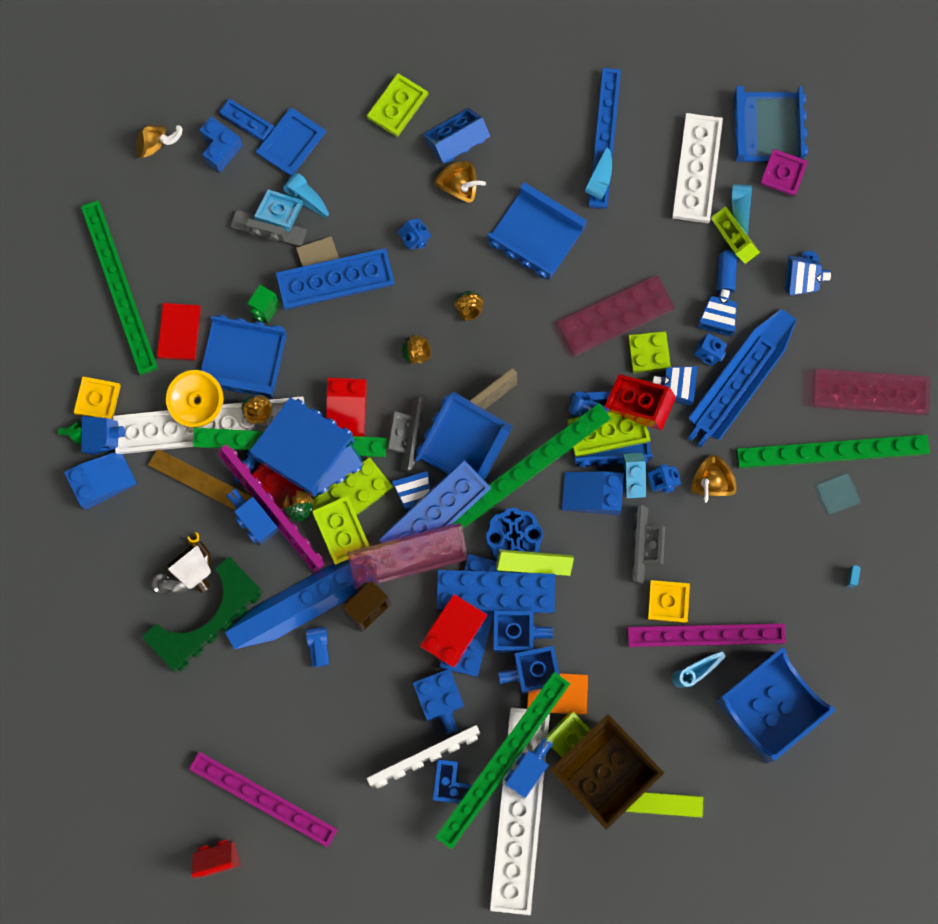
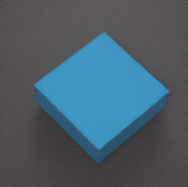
[846,565,861,588]

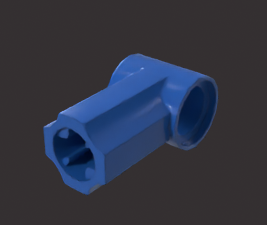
[568,391,609,417]
[306,627,329,667]

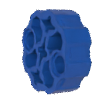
[486,508,543,561]

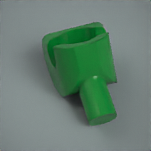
[58,422,82,444]

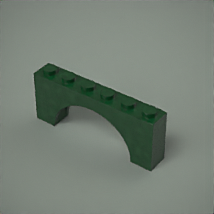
[142,556,263,673]

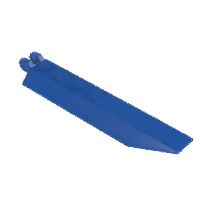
[688,309,797,447]
[225,550,385,650]

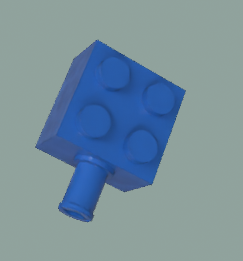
[226,489,279,545]
[493,611,553,653]
[498,646,559,695]
[413,669,464,735]
[504,737,553,800]

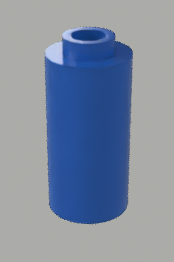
[716,250,737,293]

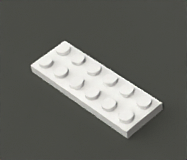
[672,113,723,224]
[367,725,480,789]

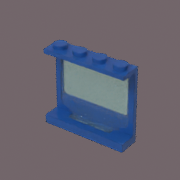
[734,86,808,162]

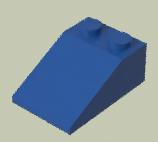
[64,452,137,510]
[562,472,624,515]

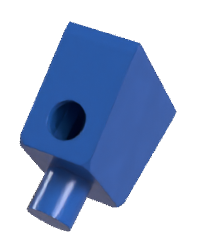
[81,416,126,455]

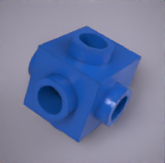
[398,218,431,250]
[693,333,727,366]
[648,464,681,493]

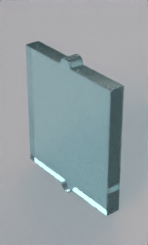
[817,474,861,515]

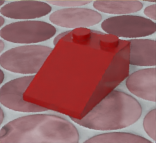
[604,374,676,431]
[326,378,368,437]
[420,594,488,668]
[191,839,241,878]

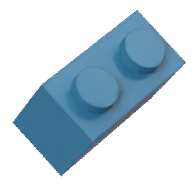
[623,453,646,498]

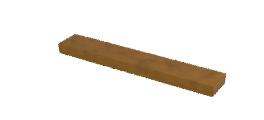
[148,449,252,511]

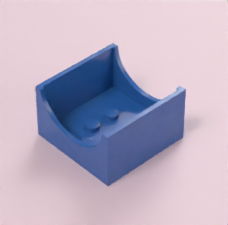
[715,647,836,764]

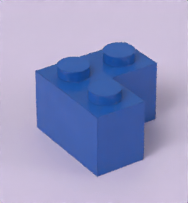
[200,117,243,173]
[433,760,472,804]

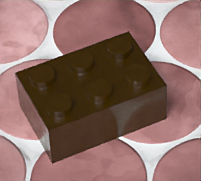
[343,580,391,632]

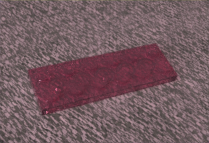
[557,275,675,356]
[813,369,930,415]
[347,523,467,589]

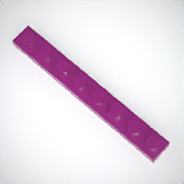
[218,444,324,574]
[627,624,786,648]
[189,752,338,847]

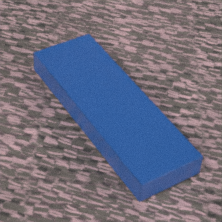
[219,98,275,142]

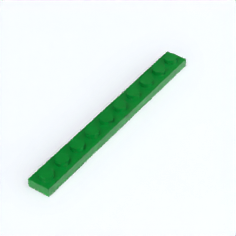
[81,200,158,375]
[450,403,611,534]
[193,428,387,457]
[736,435,930,469]
[435,672,571,850]

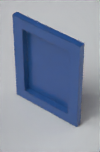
[256,108,326,176]

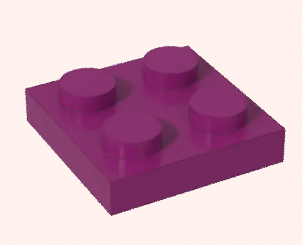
[760,149,808,197]

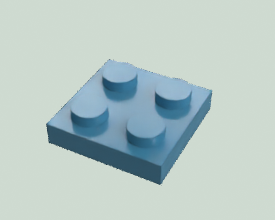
[254,190,303,232]

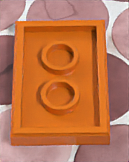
[527,673,588,715]

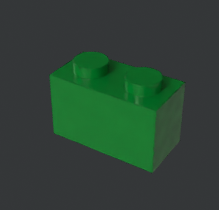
[248,285,280,324]

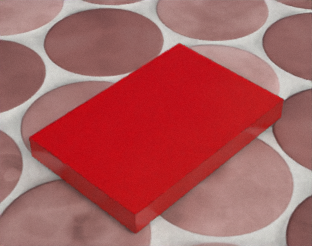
[157,303,201,361]
[252,464,311,520]

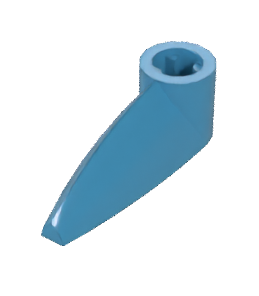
[585,148,612,200]
[283,173,329,218]
[732,184,752,235]
[672,652,726,688]

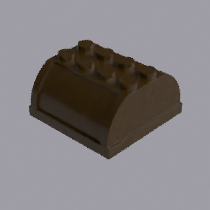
[550,714,664,830]

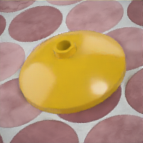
[166,370,224,428]

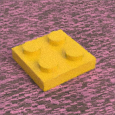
[74,377,121,419]
[648,580,690,623]

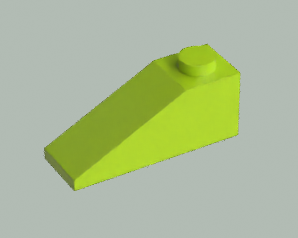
[711,206,760,264]

